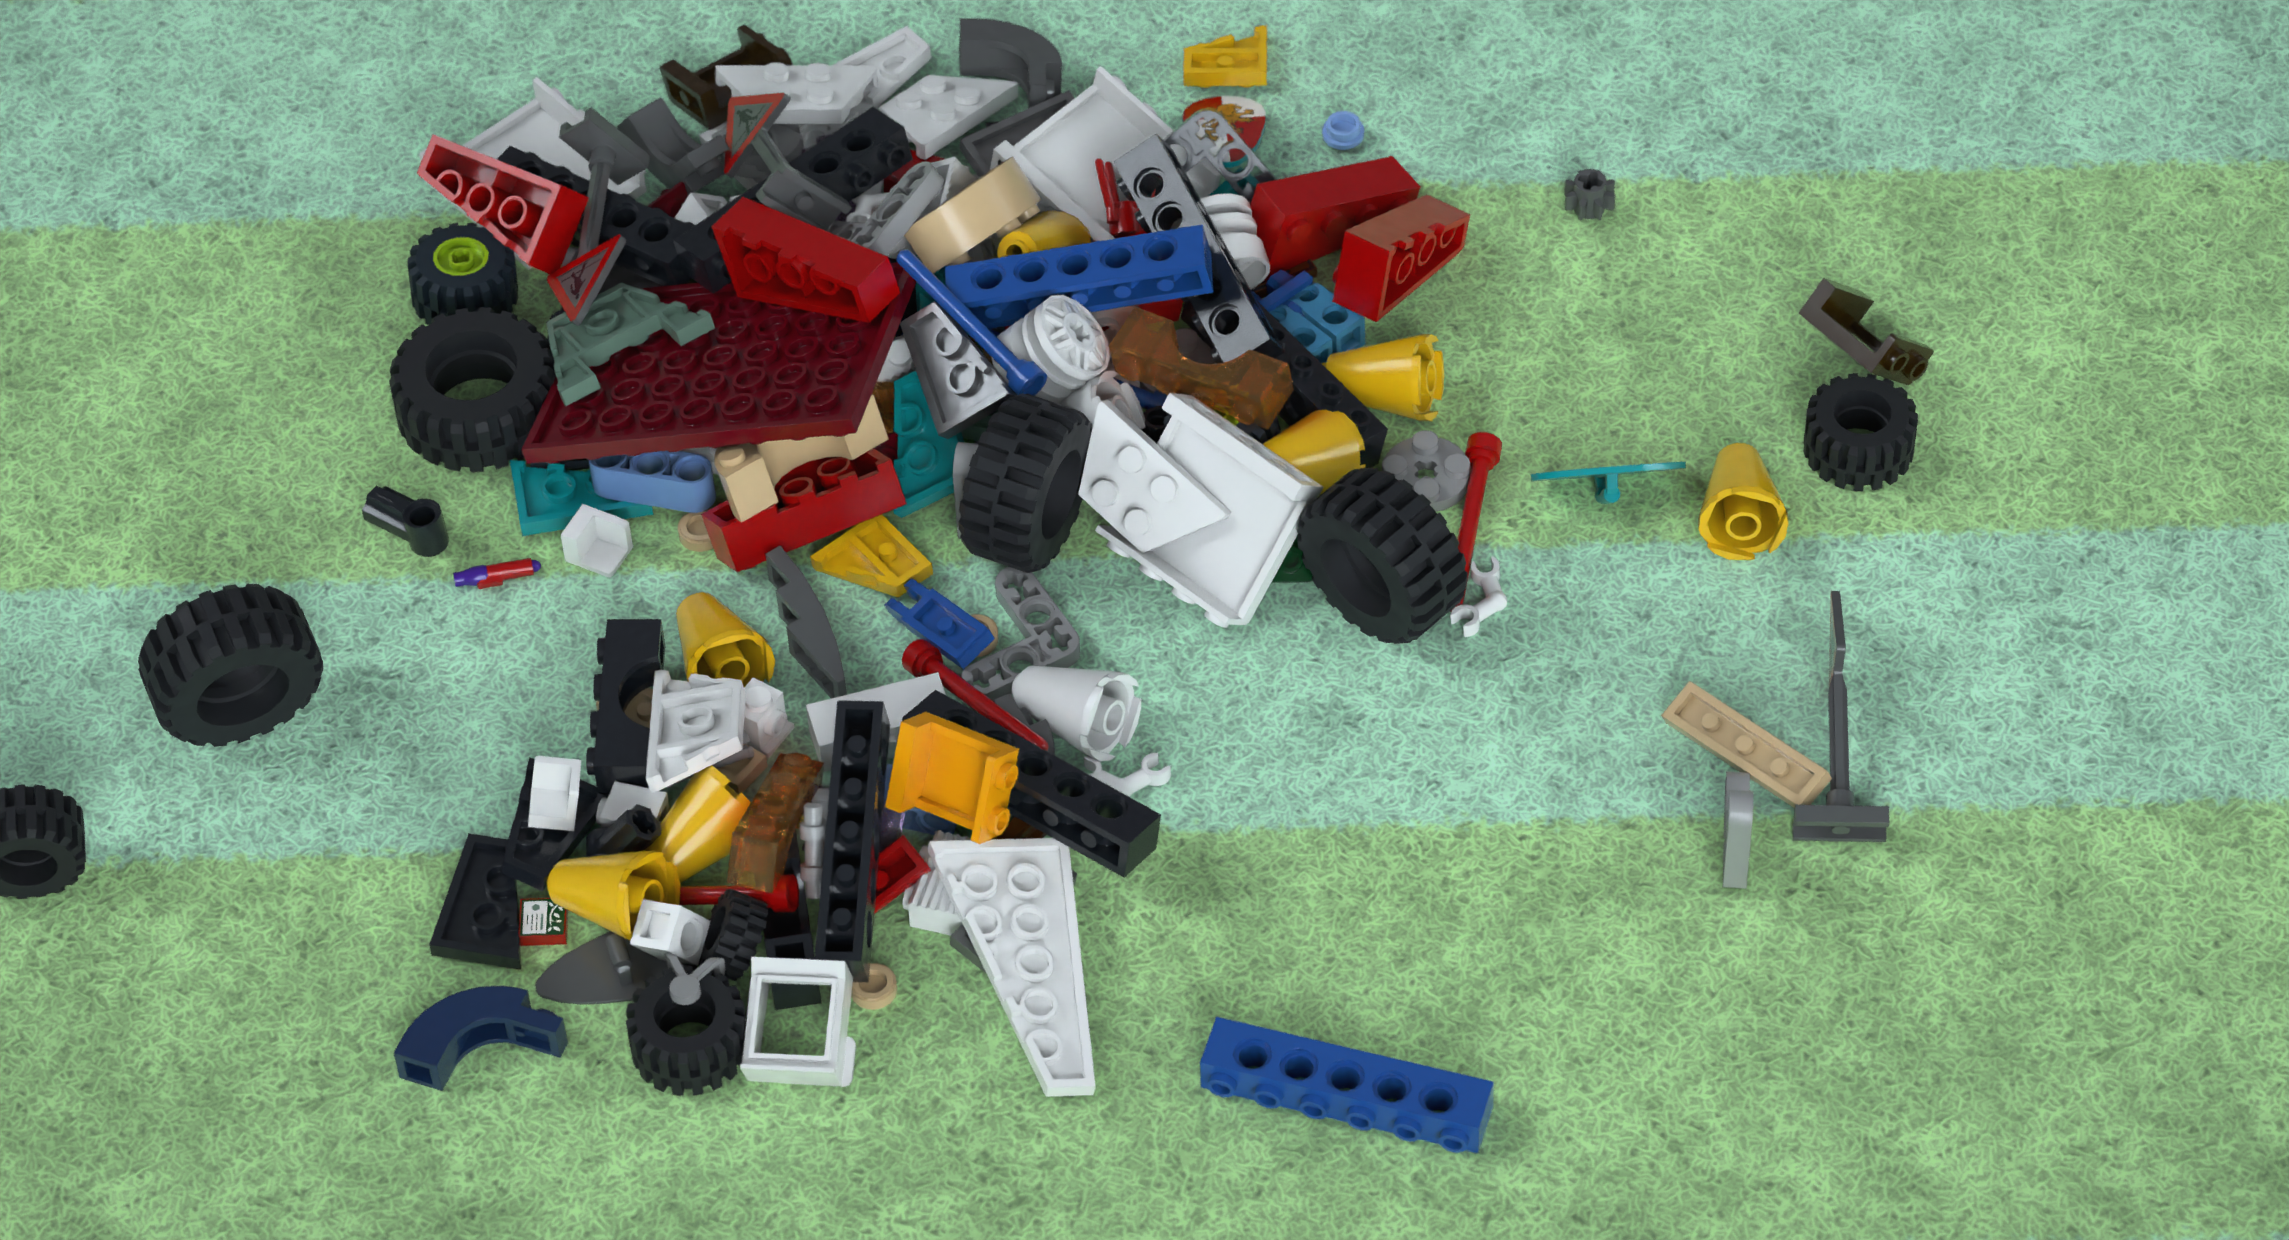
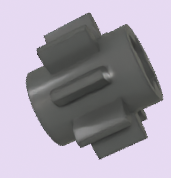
[1564,169,1615,220]

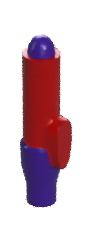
[453,558,541,589]

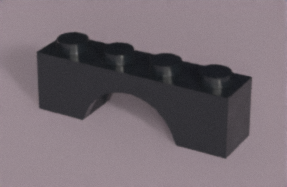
[586,619,666,793]
[748,820,822,1010]

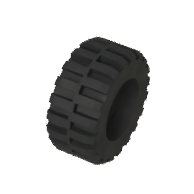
[389,307,556,472]
[958,393,1092,573]
[1297,468,1468,644]
[138,583,323,747]

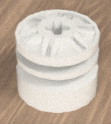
[1171,193,1270,290]
[992,295,1110,404]

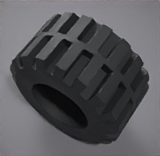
[1804,373,1918,491]
[0,784,86,899]
[626,966,747,1096]

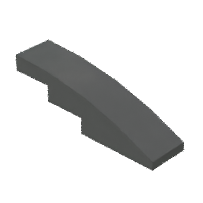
[766,546,847,698]

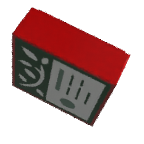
[519,898,569,946]

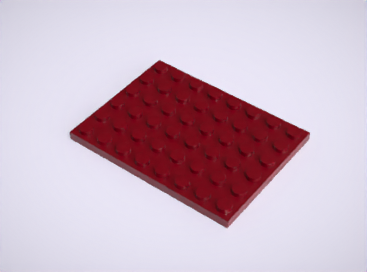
[521,262,916,464]

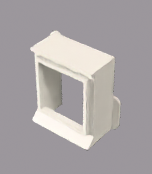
[740,957,856,1087]

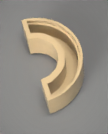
[904,156,1041,274]
[714,394,889,523]

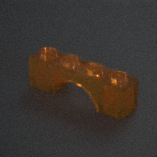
[1109,307,1294,429]
[727,753,825,893]

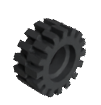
[698,889,768,981]

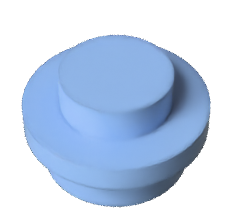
[1322,111,1364,150]

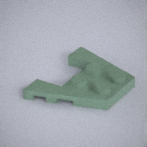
[546,283,715,406]

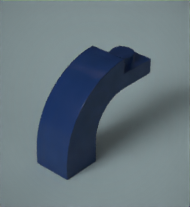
[394,986,568,1091]

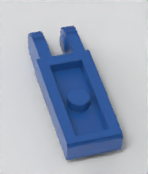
[884,579,995,670]

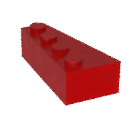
[417,134,589,274]
[1250,156,1421,282]
[1332,194,1470,322]
[711,197,900,323]
[701,448,907,572]

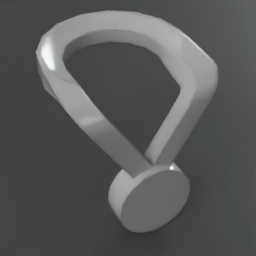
[665,953,725,1005]

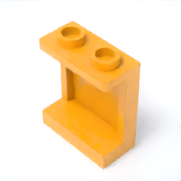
[885,712,1019,844]

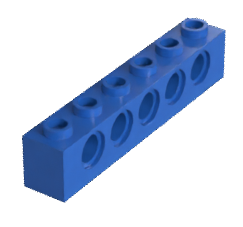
[945,224,1213,332]
[1200,1017,1494,1153]

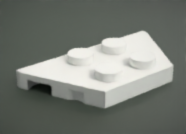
[716,63,877,124]
[879,75,1018,160]
[1078,399,1232,553]
[646,670,746,793]

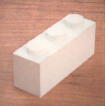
[806,672,946,772]

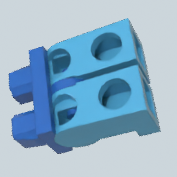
[1252,269,1366,364]

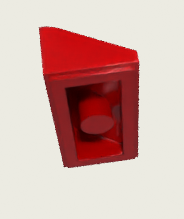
[874,835,931,914]

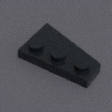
[502,757,610,892]
[429,833,521,970]

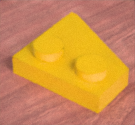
[1183,25,1267,88]
[810,514,933,598]

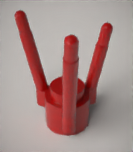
[1095,158,1156,238]

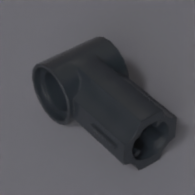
[362,486,449,557]
[586,804,661,857]

